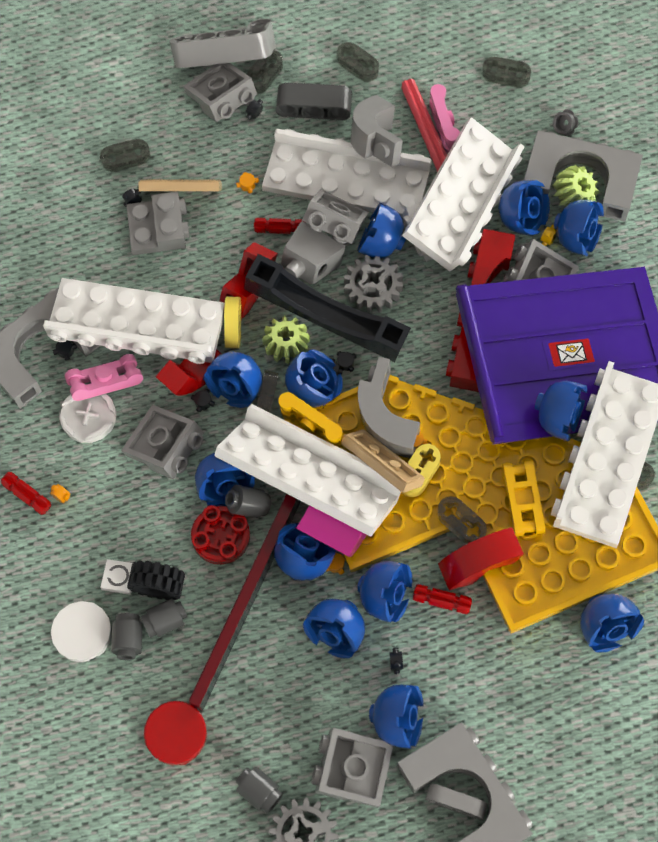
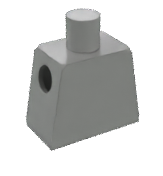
[281,221,346,284]

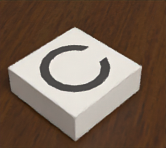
[100,559,133,595]

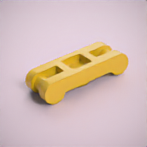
[278,392,343,448]
[502,460,545,537]

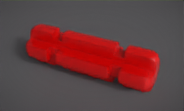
[254,218,306,234]
[0,471,51,515]
[413,584,472,614]

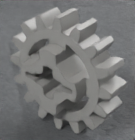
[344,255,403,313]
[269,798,339,842]

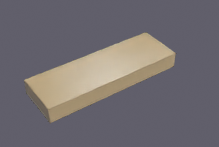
[138,179,222,191]
[341,429,425,493]

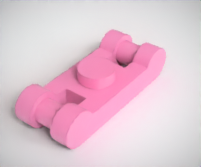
[429,84,460,154]
[64,354,143,401]

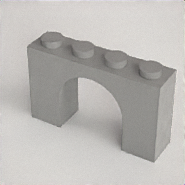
[524,130,643,222]
[0,287,101,409]
[397,722,533,842]

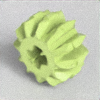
[552,165,600,207]
[262,315,310,364]

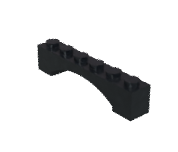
[244,254,411,363]

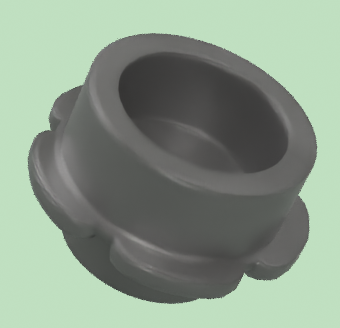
[553,109,579,136]

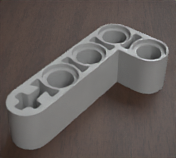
[170,19,276,68]

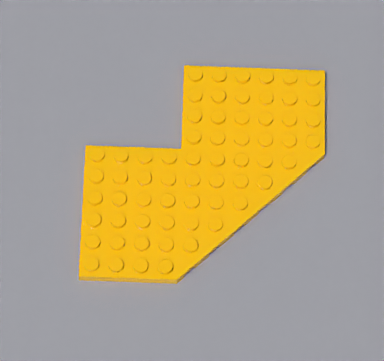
[283,375,658,634]

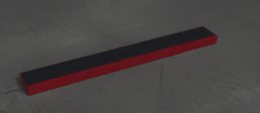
[189,494,301,712]

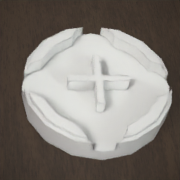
[59,394,117,443]
[51,601,112,662]

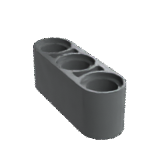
[275,83,353,120]

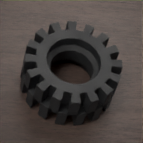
[127,561,185,600]

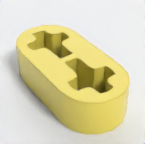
[224,296,241,349]
[403,444,441,497]

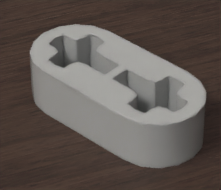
[425,784,488,820]

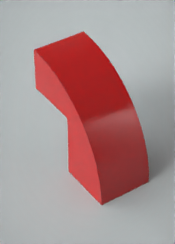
[219,242,278,320]
[156,349,222,396]
[438,527,524,591]

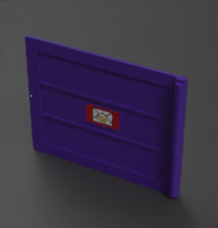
[455,267,658,445]

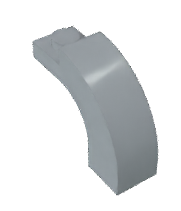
[350,95,403,167]
[358,357,420,458]

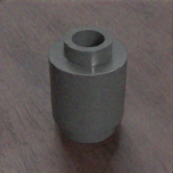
[225,485,271,518]
[140,598,187,638]
[111,613,143,660]
[236,766,283,814]

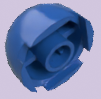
[498,180,550,235]
[554,199,604,256]
[357,203,406,259]
[285,349,343,407]
[204,351,262,408]
[535,380,587,441]
[195,453,255,506]
[274,523,336,580]
[357,561,413,623]
[580,594,644,652]
[303,599,365,658]
[369,685,424,749]

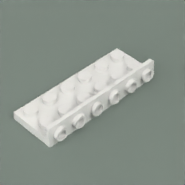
[402,117,524,272]
[262,129,431,217]
[43,278,225,364]
[551,361,658,548]
[214,404,401,537]

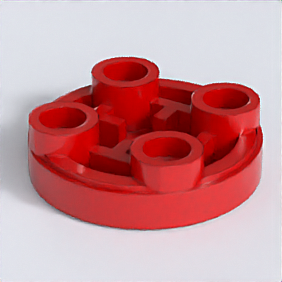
[191,505,250,565]
[144,701,207,765]

